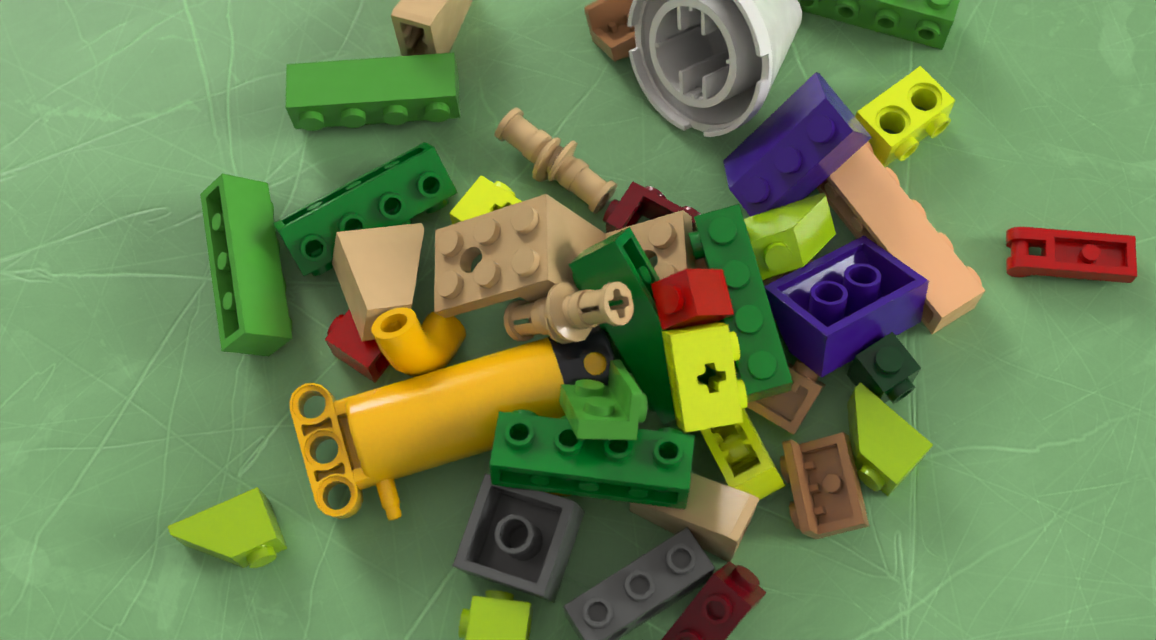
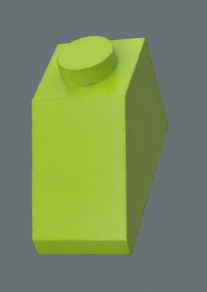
[744,192,836,280]
[847,382,933,496]
[167,487,287,568]

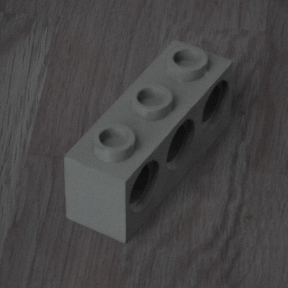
[564,527,715,640]

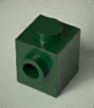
[847,332,921,404]

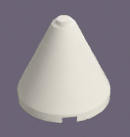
[627,0,802,137]

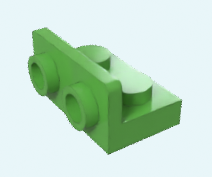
[559,360,647,440]

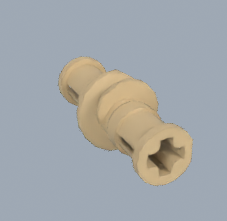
[494,107,617,214]
[503,282,634,344]

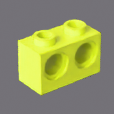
[855,66,956,167]

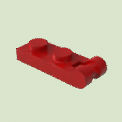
[1006,227,1137,283]

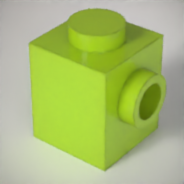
[459,590,533,640]

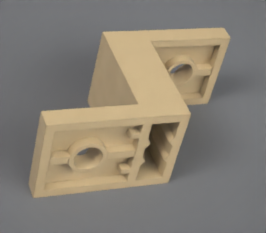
[434,194,695,318]

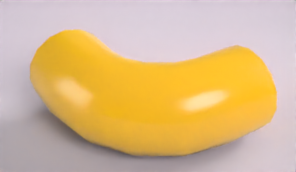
[371,307,466,377]

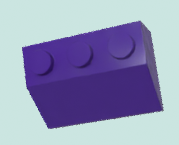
[723,72,872,217]
[764,236,929,378]

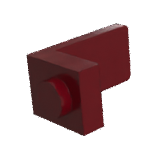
[603,182,701,233]
[661,561,767,640]

